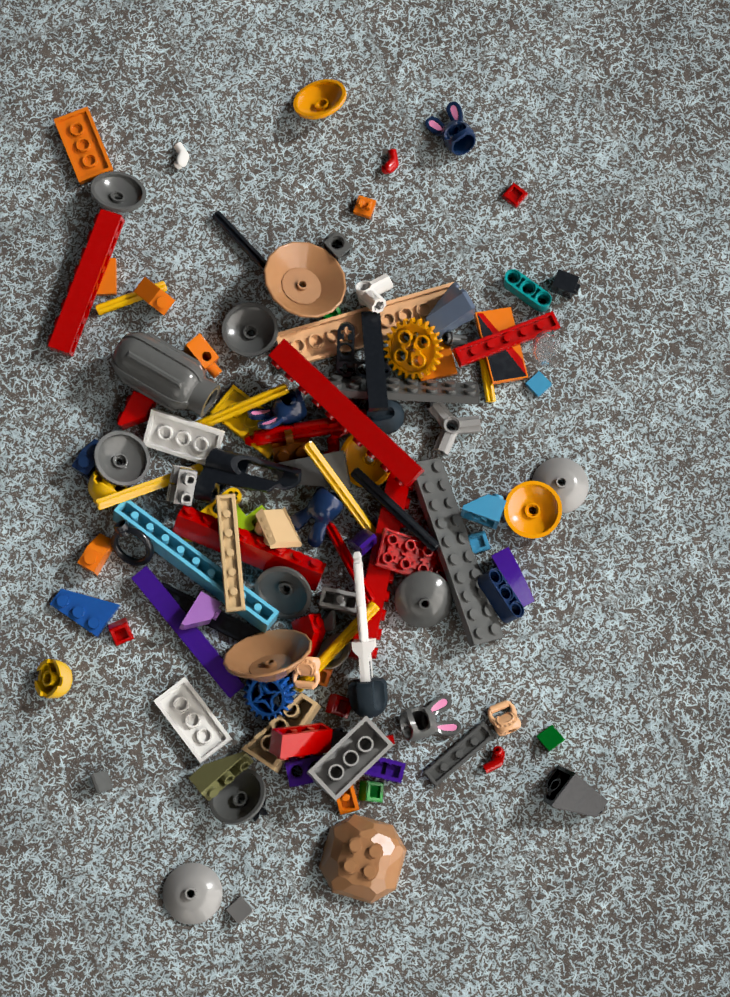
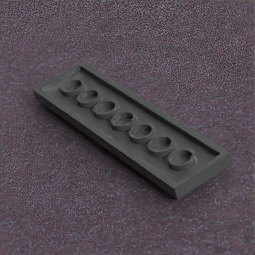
[328,375,480,405]

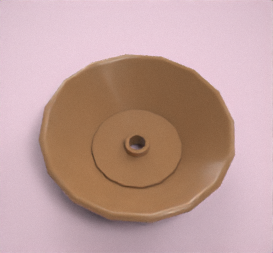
[263,242,347,318]
[223,629,312,682]

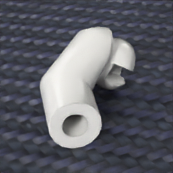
[174,142,189,170]

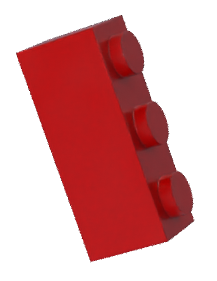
[269,723,333,760]

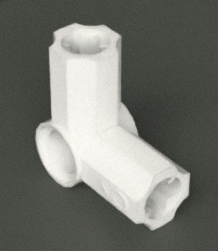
[355,273,393,313]

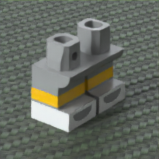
[166,465,198,506]

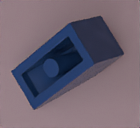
[71,439,98,479]

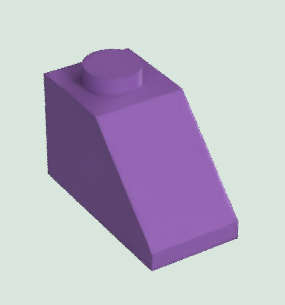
[179,591,221,630]

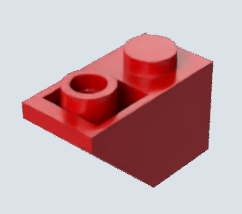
[117,390,156,430]

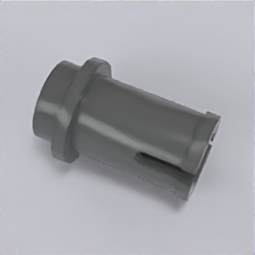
[442,331,467,346]

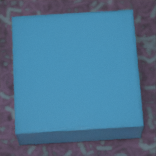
[525,371,552,398]
[468,530,491,554]

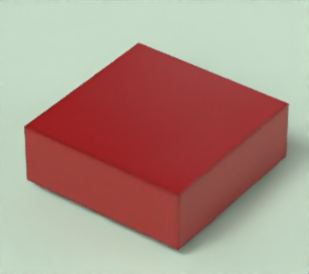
[502,182,528,208]

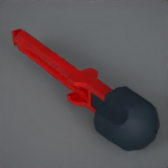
[244,400,404,446]

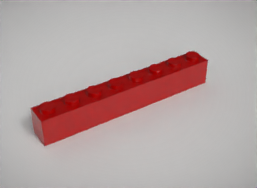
[47,208,125,357]
[172,505,327,591]

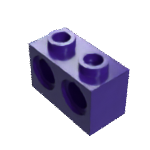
[285,754,324,788]
[363,757,406,784]

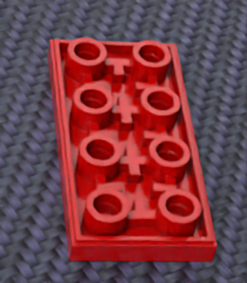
[373,528,447,581]

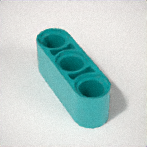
[503,269,552,313]

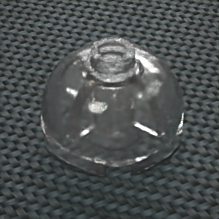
[529,330,561,368]

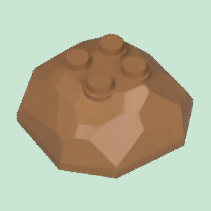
[319,814,407,904]

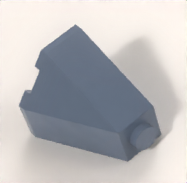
[425,282,476,338]

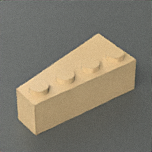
[241,693,321,773]

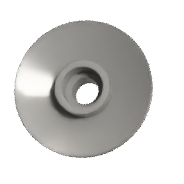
[317,633,351,669]

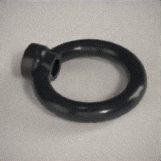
[111,519,154,566]

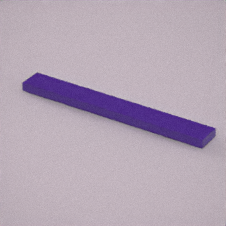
[131,566,245,698]

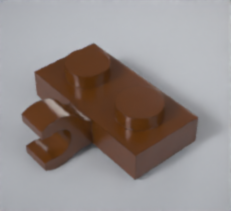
[271,429,309,463]

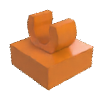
[353,195,376,219]

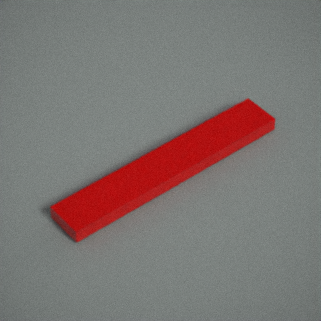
[452,311,561,367]

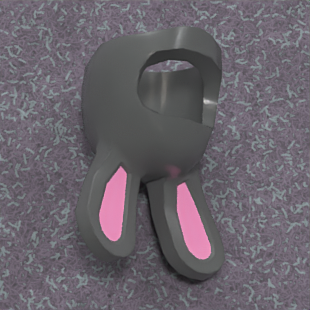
[399,695,461,741]

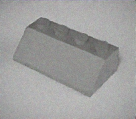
[307,716,394,801]

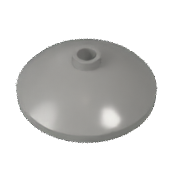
[532,458,589,514]
[162,863,223,925]

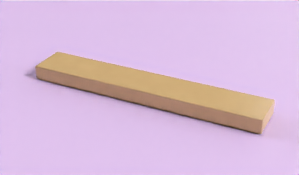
[216,494,246,613]

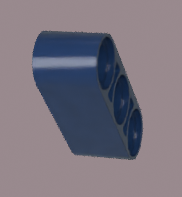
[477,568,524,623]

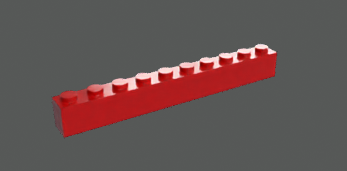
[268,339,425,487]
[348,472,414,661]

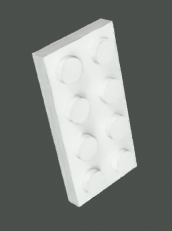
[143,408,225,465]
[154,677,233,764]

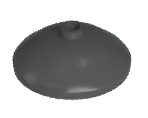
[90,171,146,213]
[222,302,278,357]
[93,431,150,487]
[255,566,312,619]
[394,571,453,628]
[209,768,266,825]

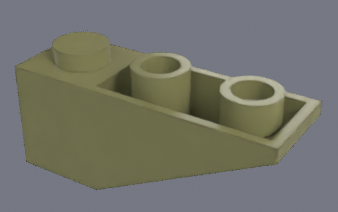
[189,751,254,801]

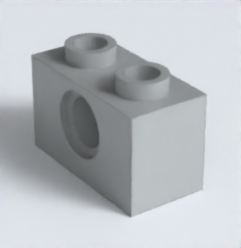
[319,586,357,616]

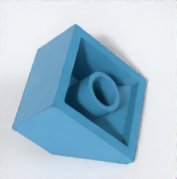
[460,493,507,529]

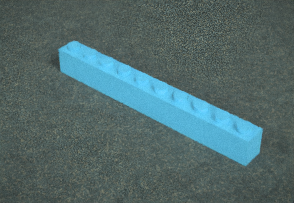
[113,500,279,633]

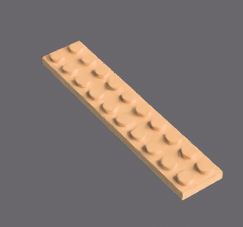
[277,282,454,363]

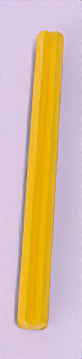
[195,383,289,427]
[303,441,376,534]
[95,463,203,510]
[293,602,380,693]

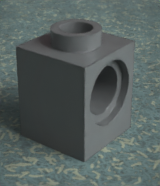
[324,231,353,264]

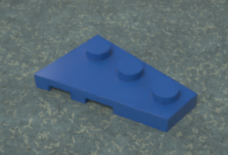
[50,588,120,637]

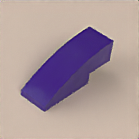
[347,528,377,557]
[490,547,535,607]

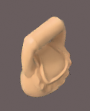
[292,657,320,690]
[487,700,521,736]

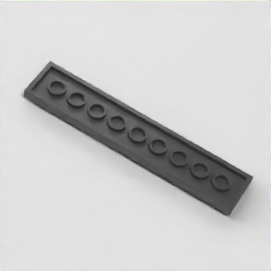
[413,458,504,647]

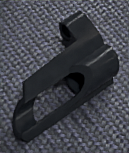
[193,448,302,503]

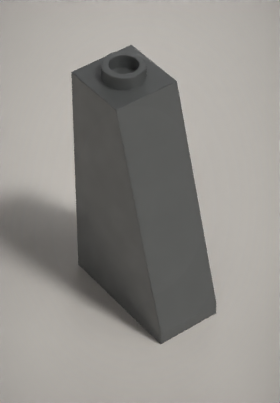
[273,450,352,489]

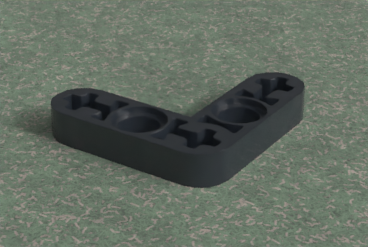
[336,322,391,378]

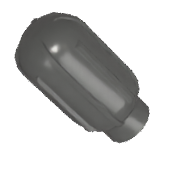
[111,332,220,417]

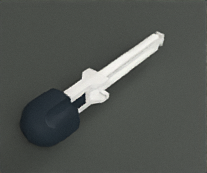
[348,551,388,718]

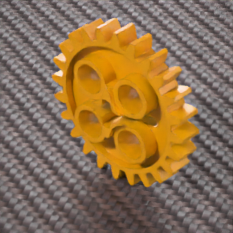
[383,317,444,380]

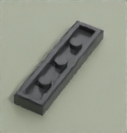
[423,721,496,788]

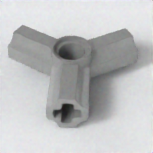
[428,402,481,456]

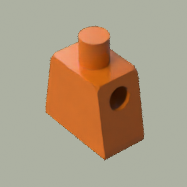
[183,333,222,378]

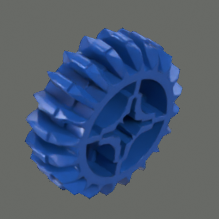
[243,677,296,721]

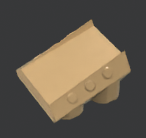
[254,507,302,549]

